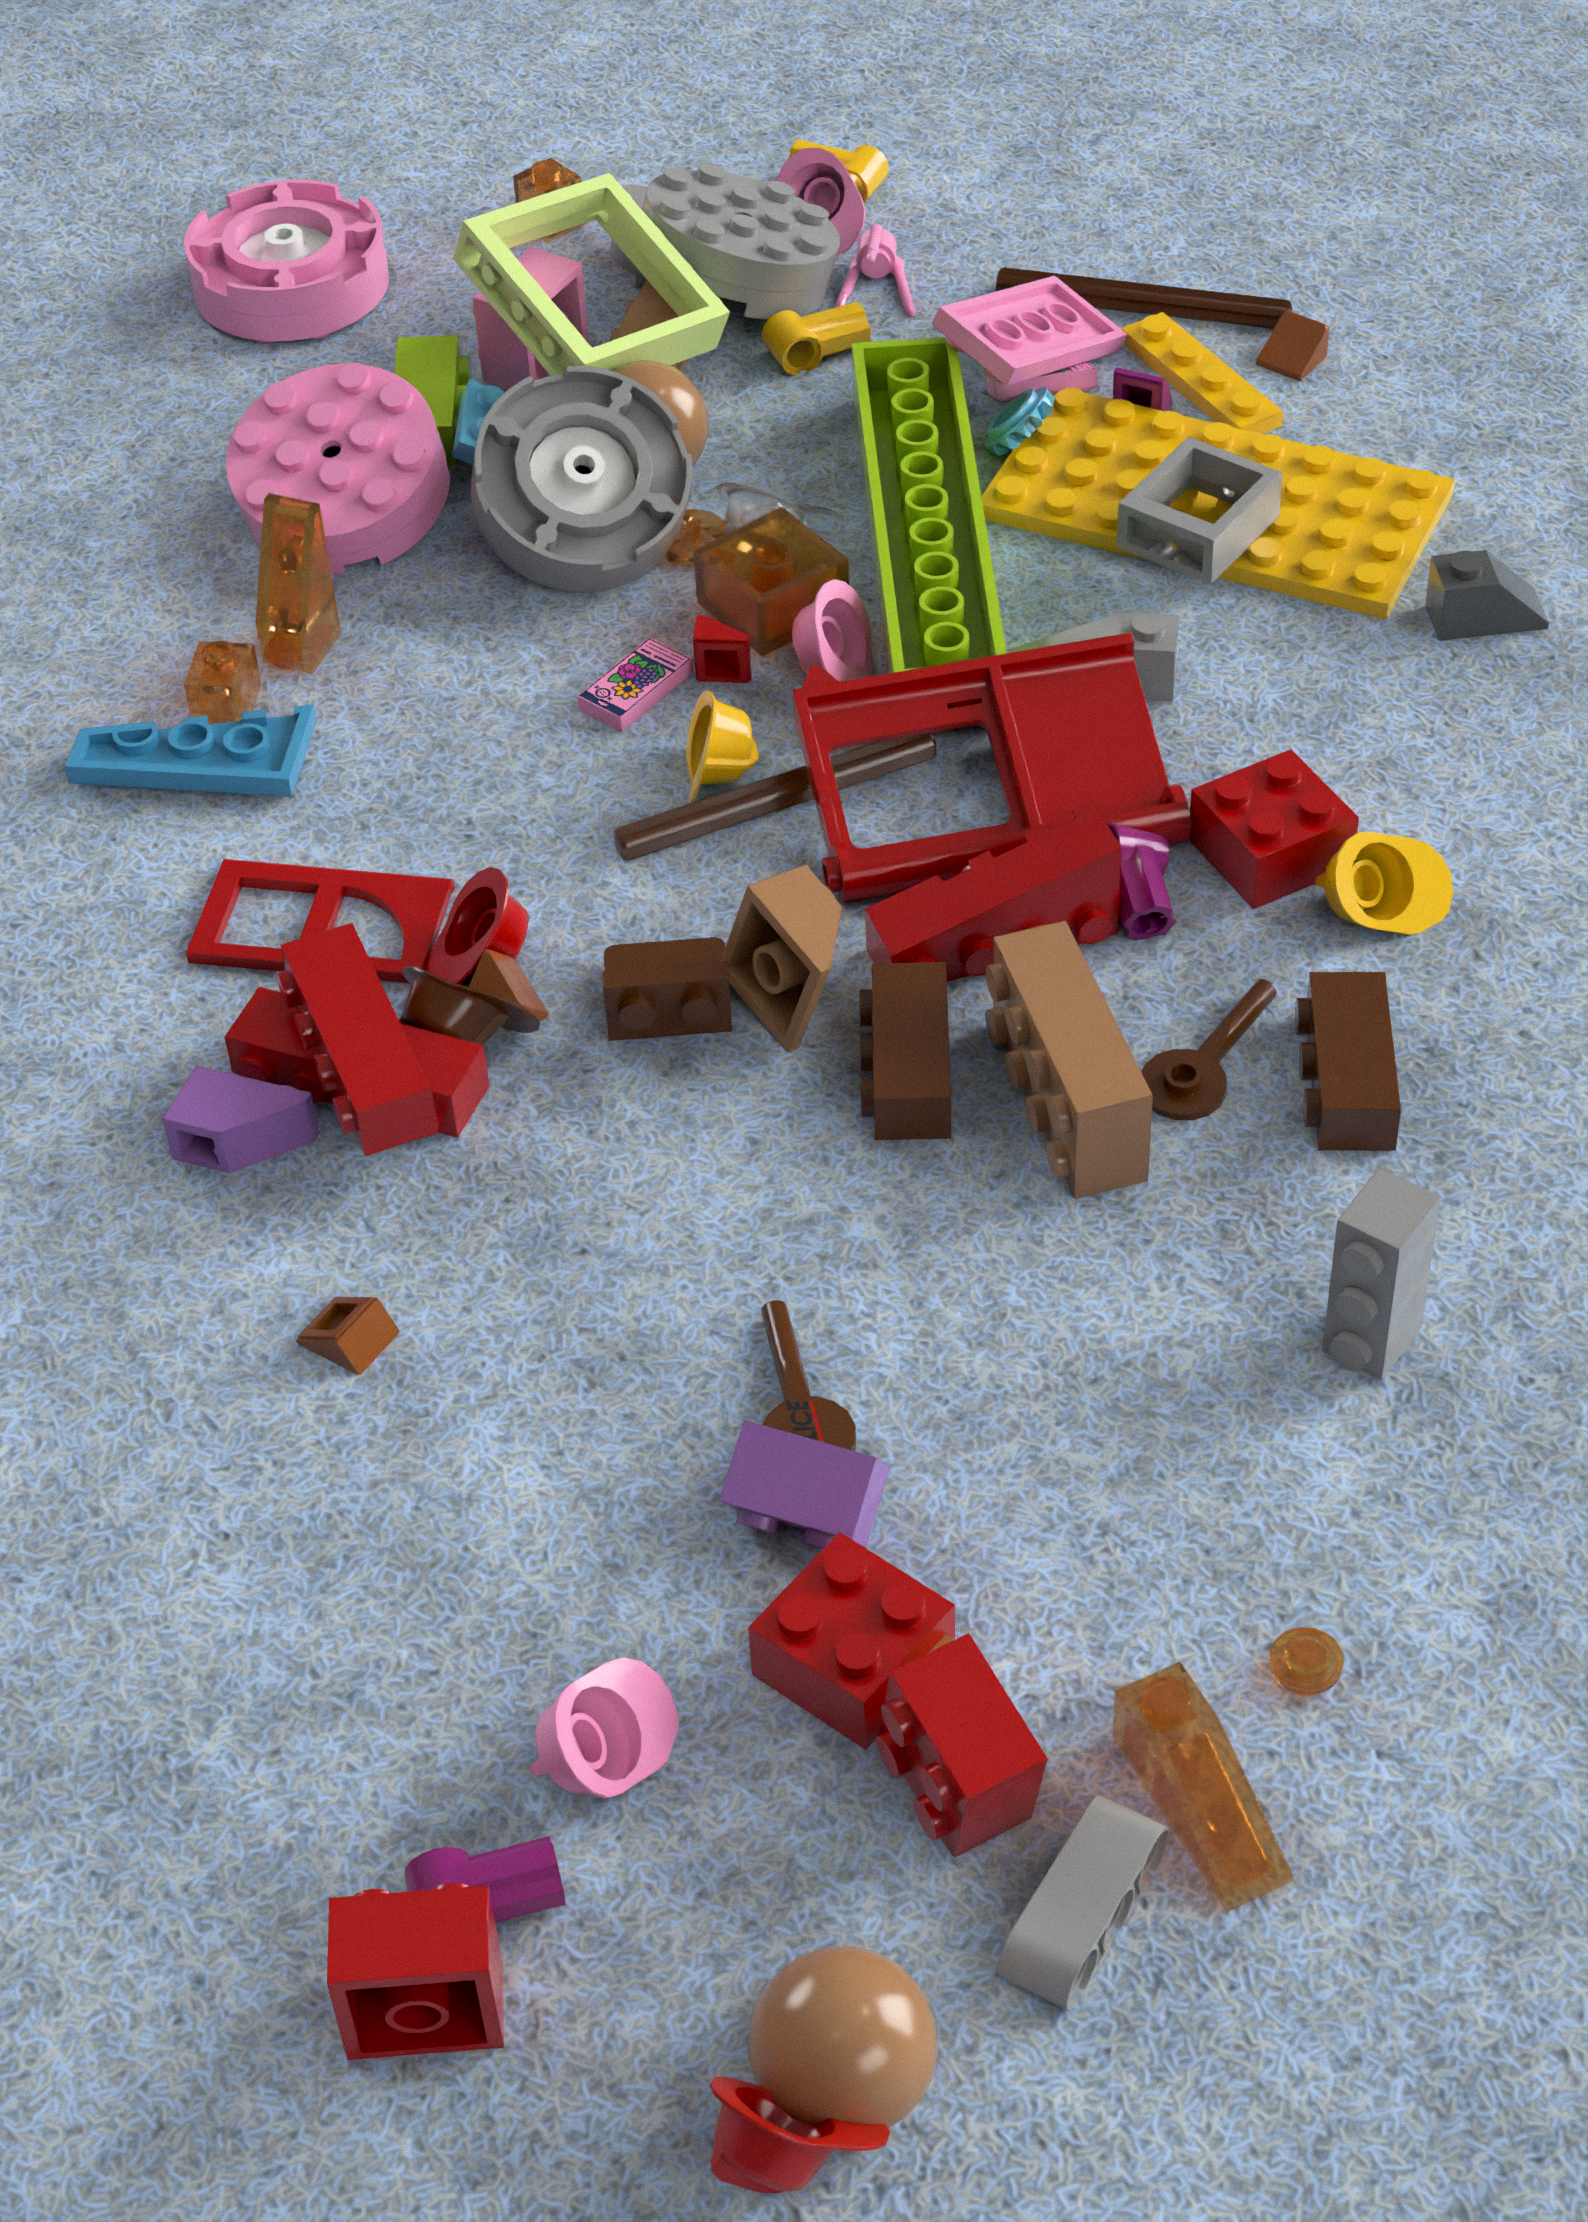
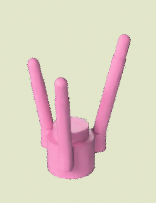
[835,224,915,317]

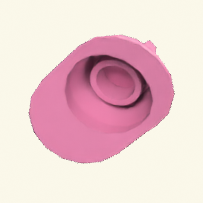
[777,148,865,256]
[792,579,876,682]
[528,1657,679,1798]

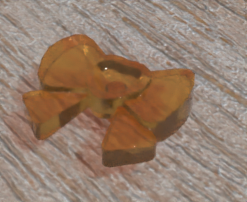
[666,509,741,568]

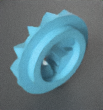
[984,387,1055,456]

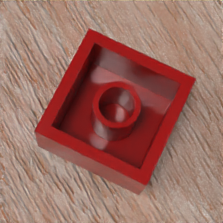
[1189,749,1359,910]
[748,1532,955,1750]
[876,1633,1048,1858]
[327,1883,504,2060]

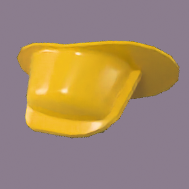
[686,690,759,803]
[1315,832,1453,935]

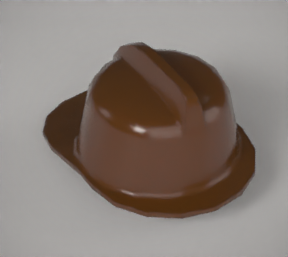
[399,966,540,1045]

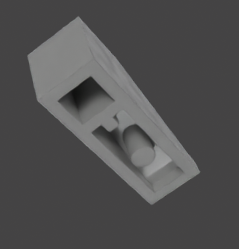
[1009,612,1179,702]

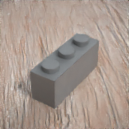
[1322,1168,1441,1380]

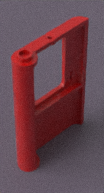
[793,632,1191,903]

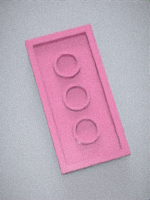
[932,276,1128,386]

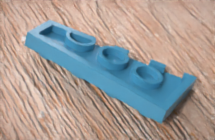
[65,704,317,797]

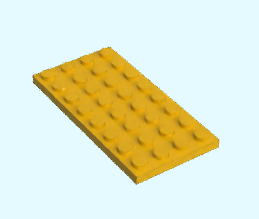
[981,388,1455,619]

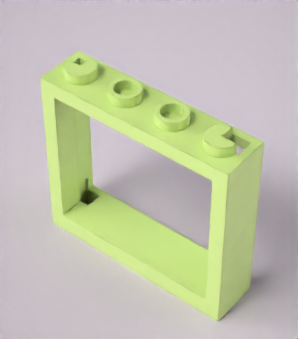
[452,173,730,376]

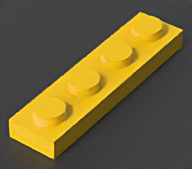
[1121,312,1283,434]

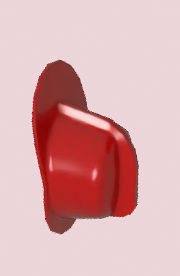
[423,867,529,984]
[709,2076,890,2194]

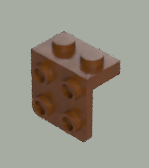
[602,937,732,1041]

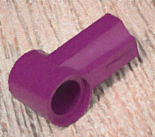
[1107,823,1176,940]
[404,1836,566,1923]

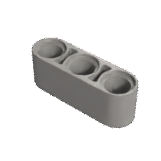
[997,1794,1170,2011]

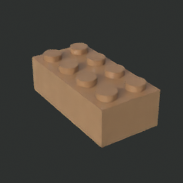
[985,921,1153,1199]

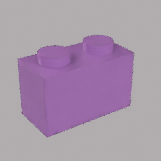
[719,1420,890,1549]

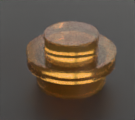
[1269,1627,1344,1696]

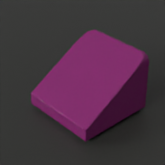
[1113,367,1172,411]

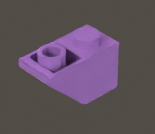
[162,1066,319,1173]

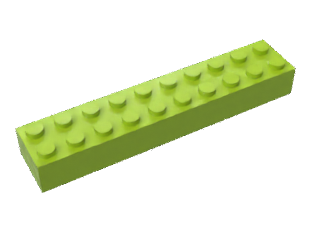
[852,337,1007,673]

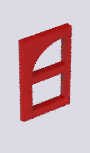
[186,859,455,984]

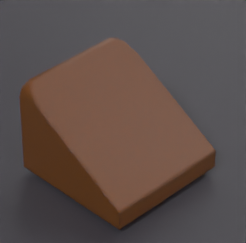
[1256,311,1329,381]
[469,949,548,1021]
[296,1297,400,1375]

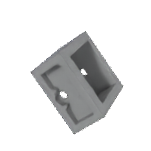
[1117,436,1283,585]

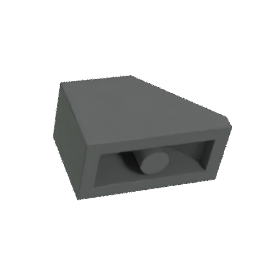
[1425,550,1549,641]

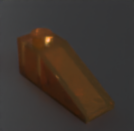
[255,493,341,674]
[1112,1662,1293,1912]

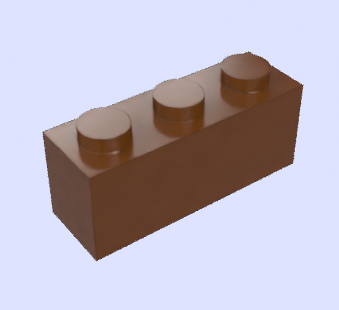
[860,962,951,1140]
[1295,972,1401,1151]

